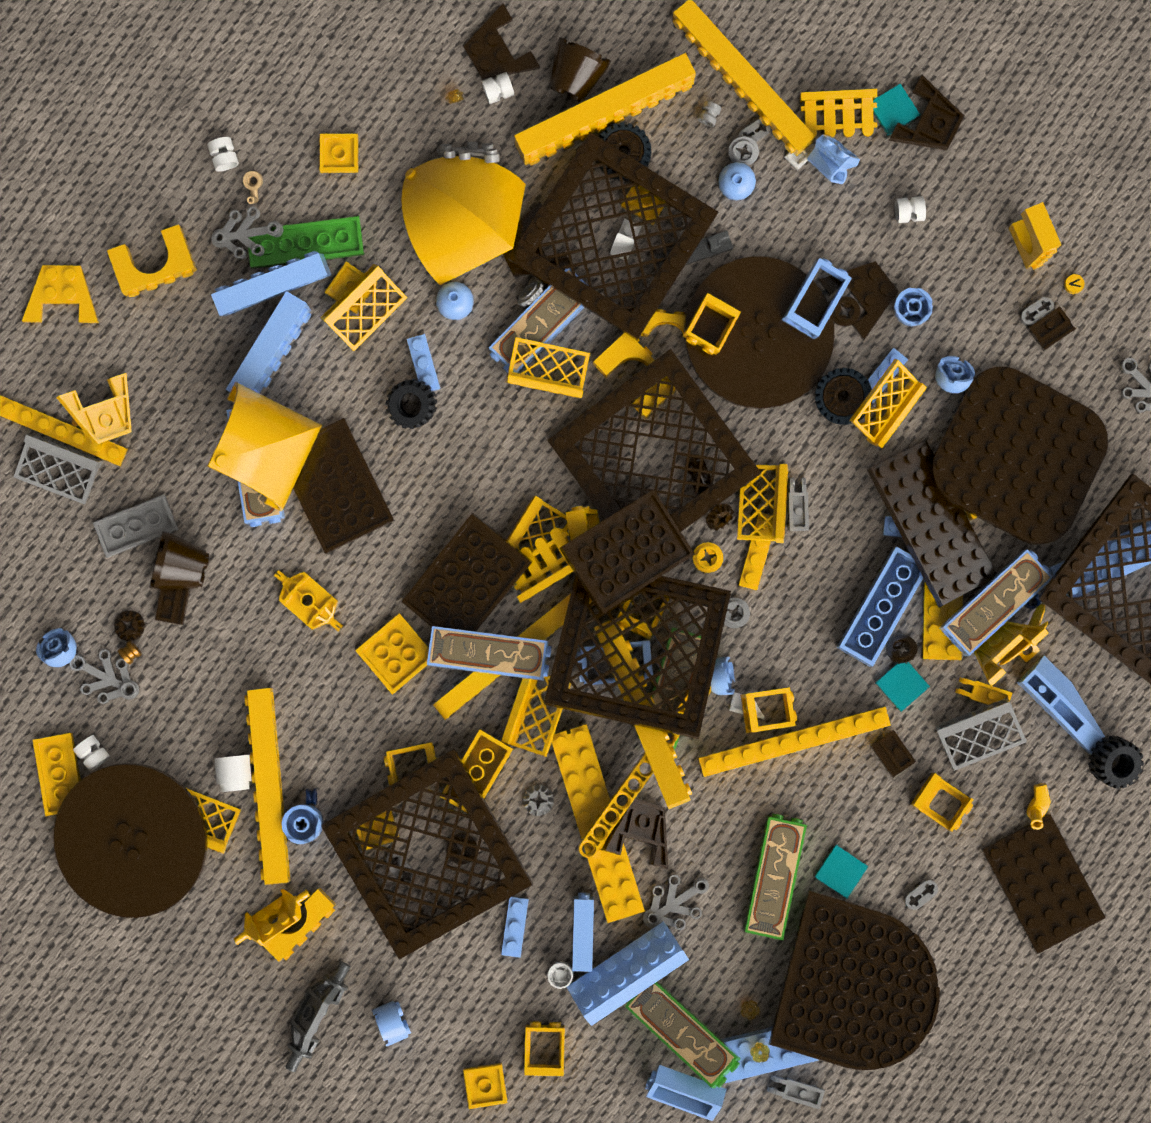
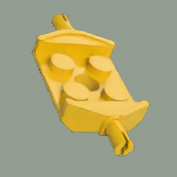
[274,570,343,632]
[233,889,311,946]

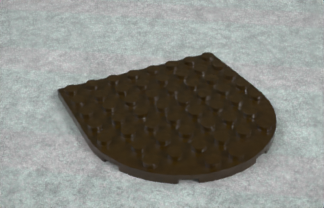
[768,891,940,1070]

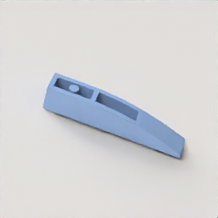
[1017,655,1105,755]

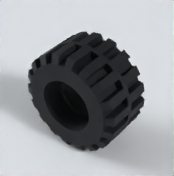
[386,379,437,429]
[1088,735,1144,789]

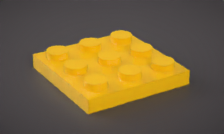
[355,613,429,695]

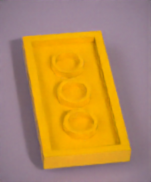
[922,582,963,660]
[33,733,81,816]

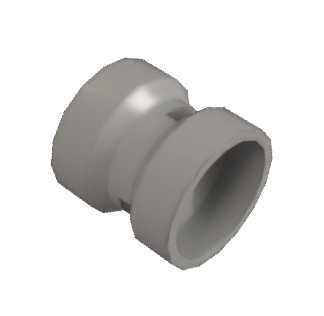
[697,101,722,127]

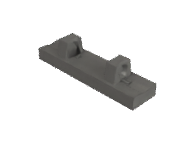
[655,231,733,268]

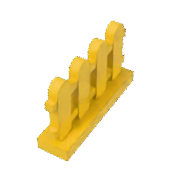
[800,89,877,138]
[514,528,574,603]

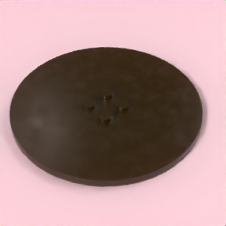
[684,256,835,409]
[54,763,208,918]

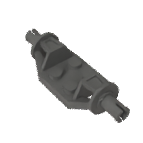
[285,961,351,1073]

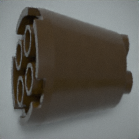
[549,37,611,102]
[149,531,209,589]

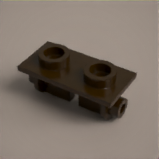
[688,457,711,495]

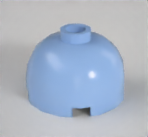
[718,162,756,201]
[436,282,474,320]
[894,288,933,327]
[935,356,975,393]
[36,628,77,668]
[711,657,735,695]

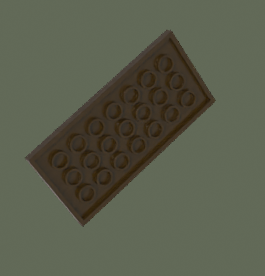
[867,440,997,607]

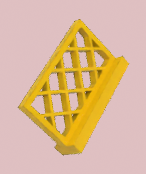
[320,264,407,351]
[505,337,590,398]
[850,359,927,448]
[737,464,788,543]
[507,496,568,585]
[501,676,571,757]
[186,788,241,854]

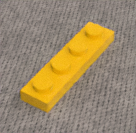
[738,512,773,591]

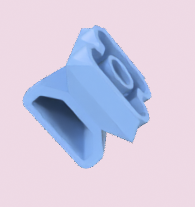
[807,134,860,184]

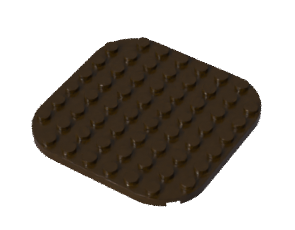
[931,367,1108,545]

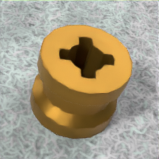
[118,640,142,665]

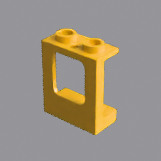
[911,773,974,832]

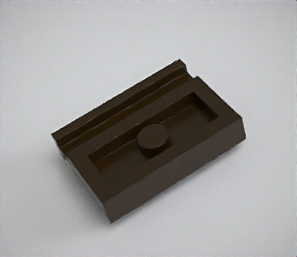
[1028,307,1076,351]
[155,589,190,625]
[870,730,916,778]

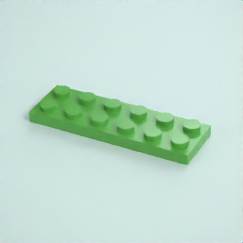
[248,216,364,269]

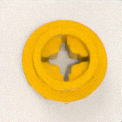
[693,542,723,573]

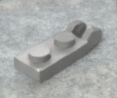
[788,478,809,531]
[767,1075,825,1109]

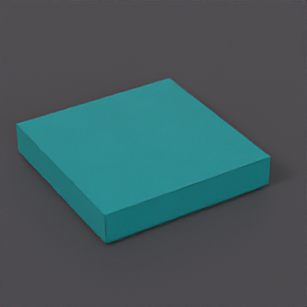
[873,83,920,135]
[875,662,930,712]
[814,844,868,899]

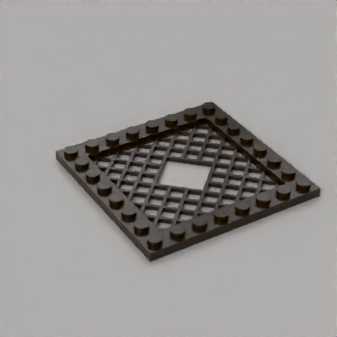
[508,132,719,340]
[547,349,761,532]
[1037,473,1151,685]
[544,576,731,739]
[321,749,533,960]

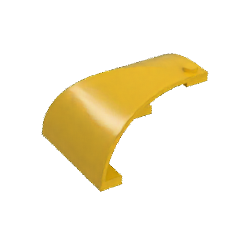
[401,156,526,285]
[207,382,322,511]

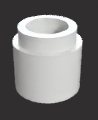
[214,755,252,792]

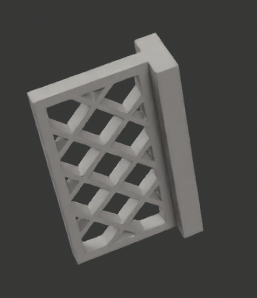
[14,434,103,504]
[935,697,1027,771]

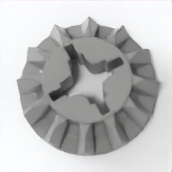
[729,136,759,165]
[517,281,543,307]
[724,598,750,628]
[523,785,554,816]

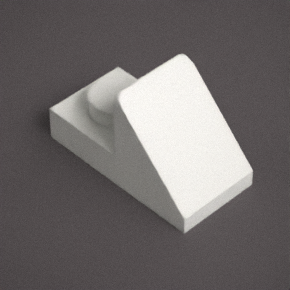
[610,219,642,260]

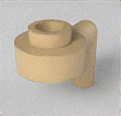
[243,171,263,204]

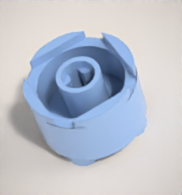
[282,804,324,844]
[372,1000,411,1047]

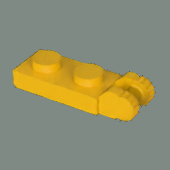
[955,677,1012,705]

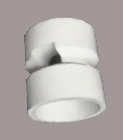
[481,72,514,104]
[207,137,239,172]
[895,196,926,223]
[73,735,110,772]
[547,961,574,989]

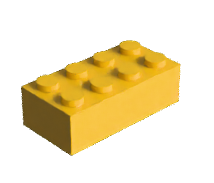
[440,729,513,813]

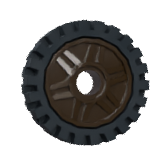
[596,122,651,181]
[815,368,872,425]

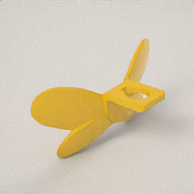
[999,603,1048,665]

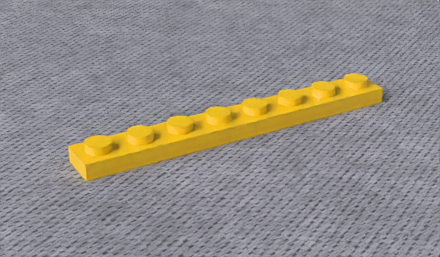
[0,395,128,466]

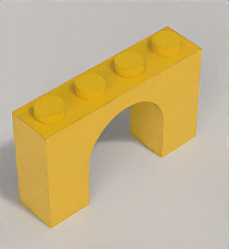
[1009,202,1061,270]
[107,224,197,297]
[593,333,676,419]

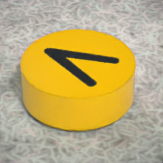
[1064,274,1085,294]

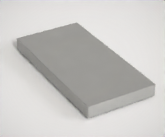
[93,494,179,558]

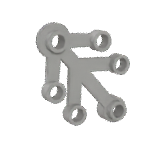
[437,142,500,163]
[211,207,284,260]
[1120,358,1151,413]
[69,649,139,704]
[643,874,709,930]

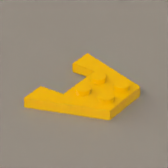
[22,265,99,323]
[56,373,132,445]
[974,621,1048,686]

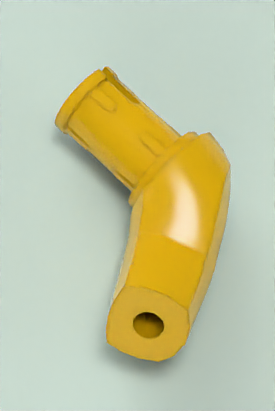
[1027,783,1051,830]

